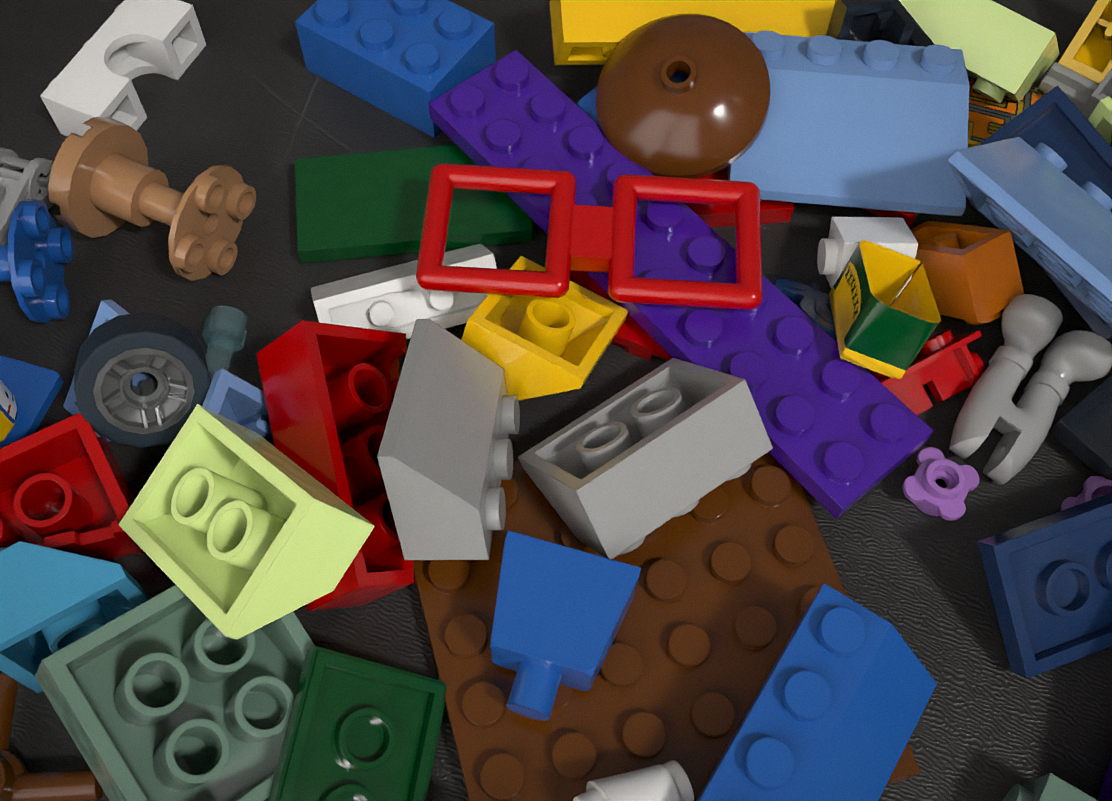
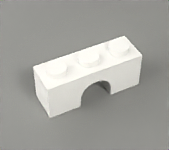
[40,0,206,136]

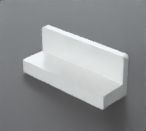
[311,244,497,339]

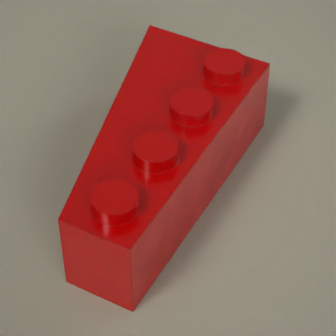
[256,320,414,612]
[0,413,143,561]

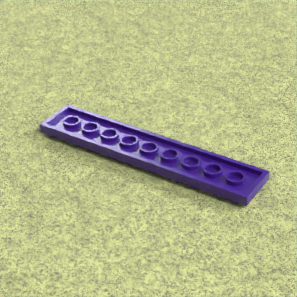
[428,50,933,520]

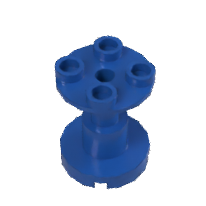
[0,199,74,324]

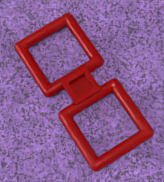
[416,163,762,310]

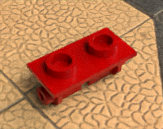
[868,329,984,415]

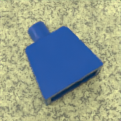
[490,530,641,721]

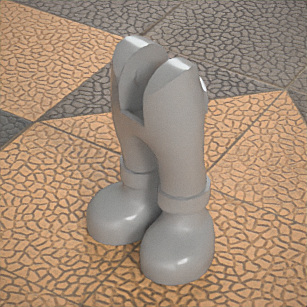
[949,294,1112,485]

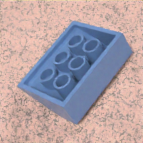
[727,31,969,217]
[948,137,1112,328]

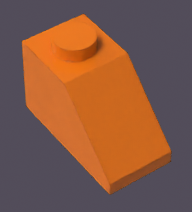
[910,221,1024,325]

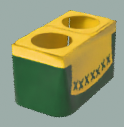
[829,240,941,379]

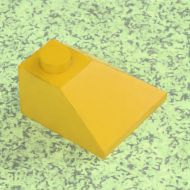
[461,256,629,400]

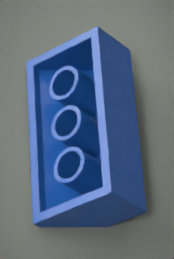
[695,583,937,801]

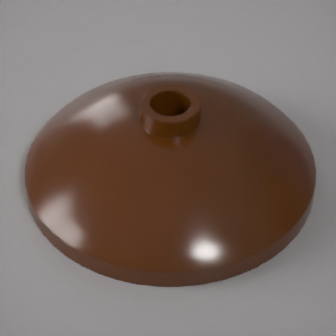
[596,14,770,178]

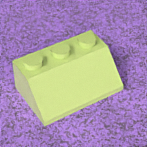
[899,0,1060,103]
[118,404,375,640]

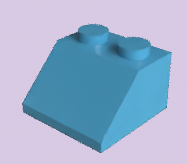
[0,541,152,693]

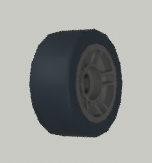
[74,312,211,448]

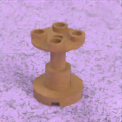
[48,117,256,281]

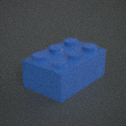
[295,0,496,138]

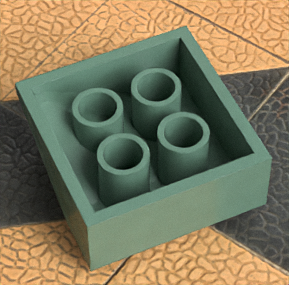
[35,585,315,801]

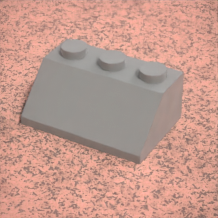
[377,318,520,560]
[518,358,773,559]

